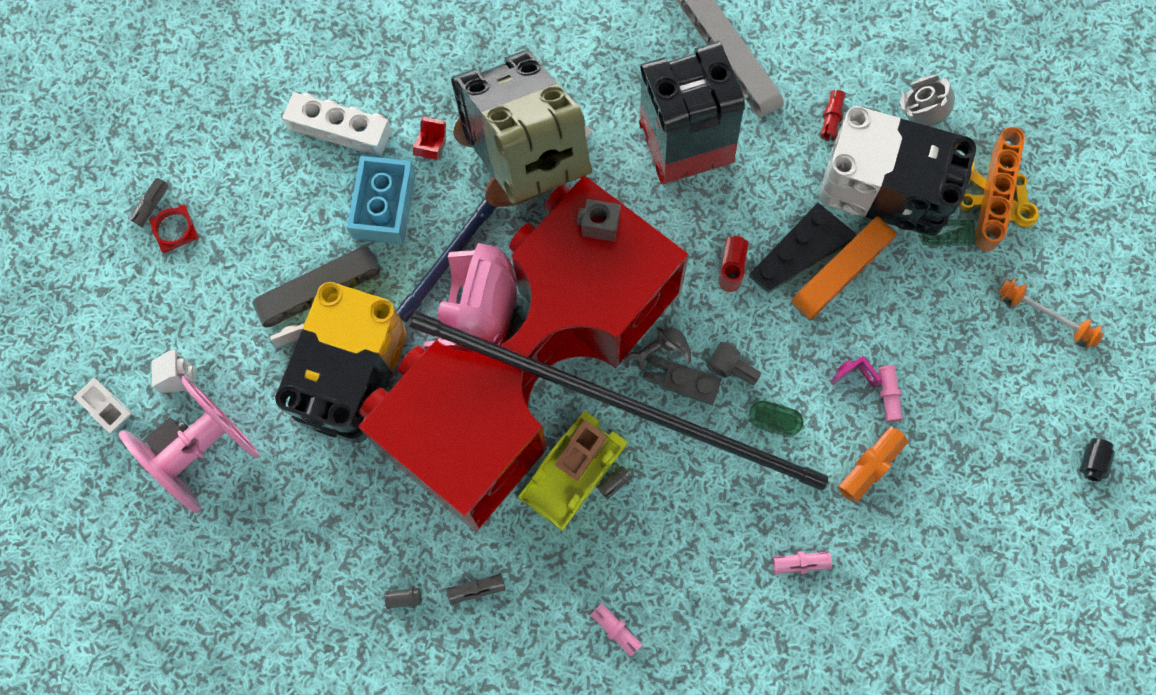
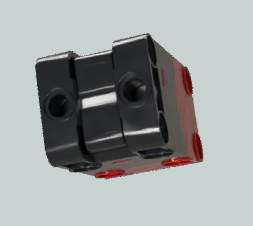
[639,41,745,185]

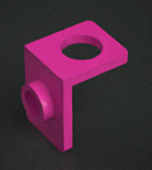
[830,356,882,389]

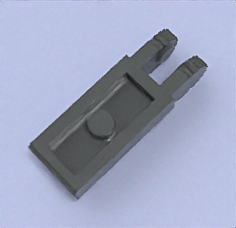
[643,356,722,406]

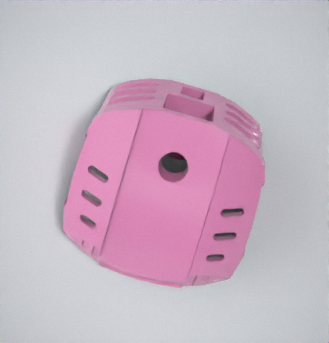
[424,243,517,352]

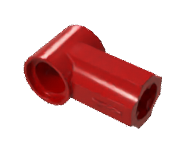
[718,235,749,292]

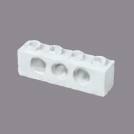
[282,92,392,157]

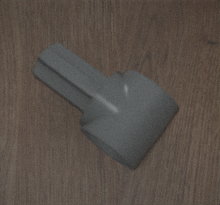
[706,342,761,385]

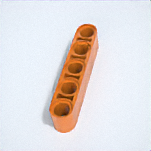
[975,127,1025,252]
[791,216,898,320]

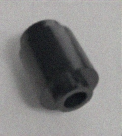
[1079,438,1115,482]

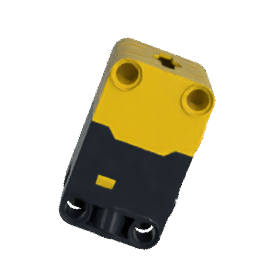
[275,282,407,443]

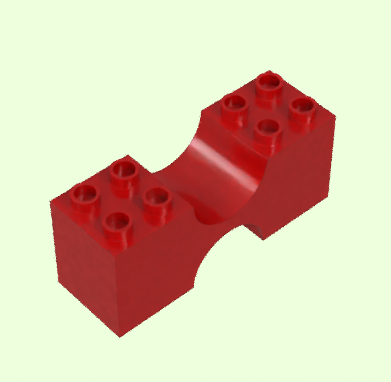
[358,176,689,533]

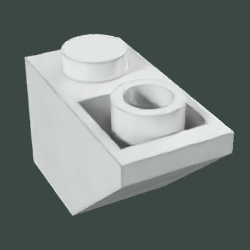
[152,350,196,393]

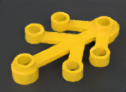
[959,155,1039,228]

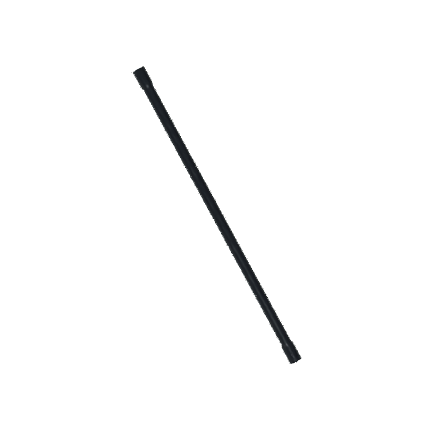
[409,310,828,491]

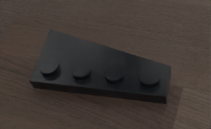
[749,203,857,293]

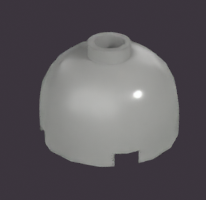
[900,75,955,126]

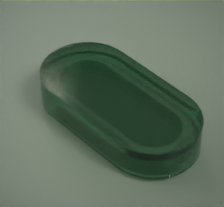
[749,401,803,437]

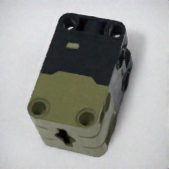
[451,49,592,204]

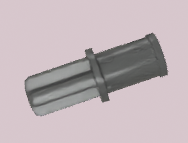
[128,178,169,228]

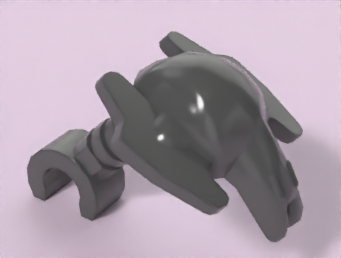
[624,327,691,370]

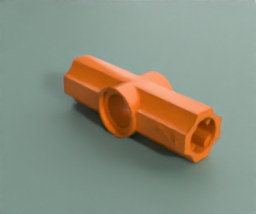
[837,426,909,503]

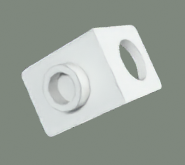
[270,324,304,347]

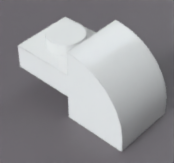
[74,378,132,434]

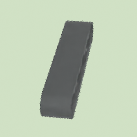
[252,247,380,328]

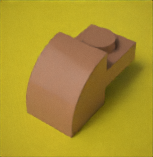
[554,420,608,481]

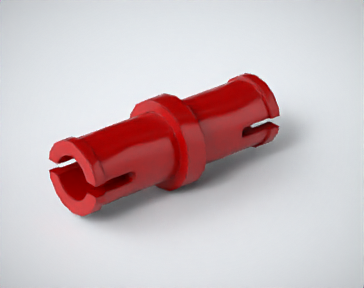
[820,90,846,141]

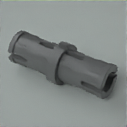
[447,573,506,606]

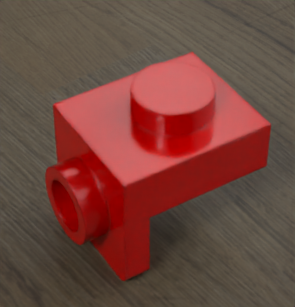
[413,117,446,160]

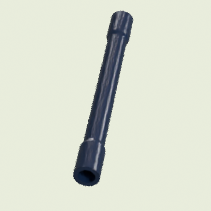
[396,198,497,323]

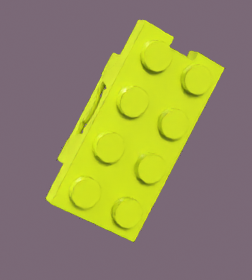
[518,411,628,532]

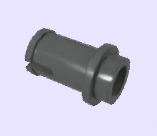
[596,466,632,500]
[384,586,422,609]

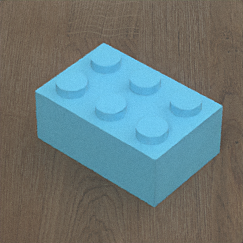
[347,156,416,245]

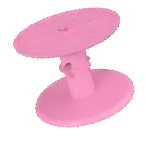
[119,376,261,514]

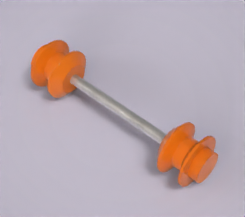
[998,278,1104,349]

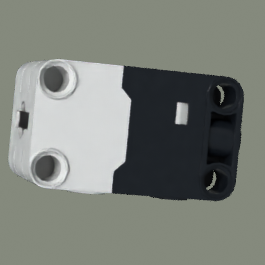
[819,106,976,236]

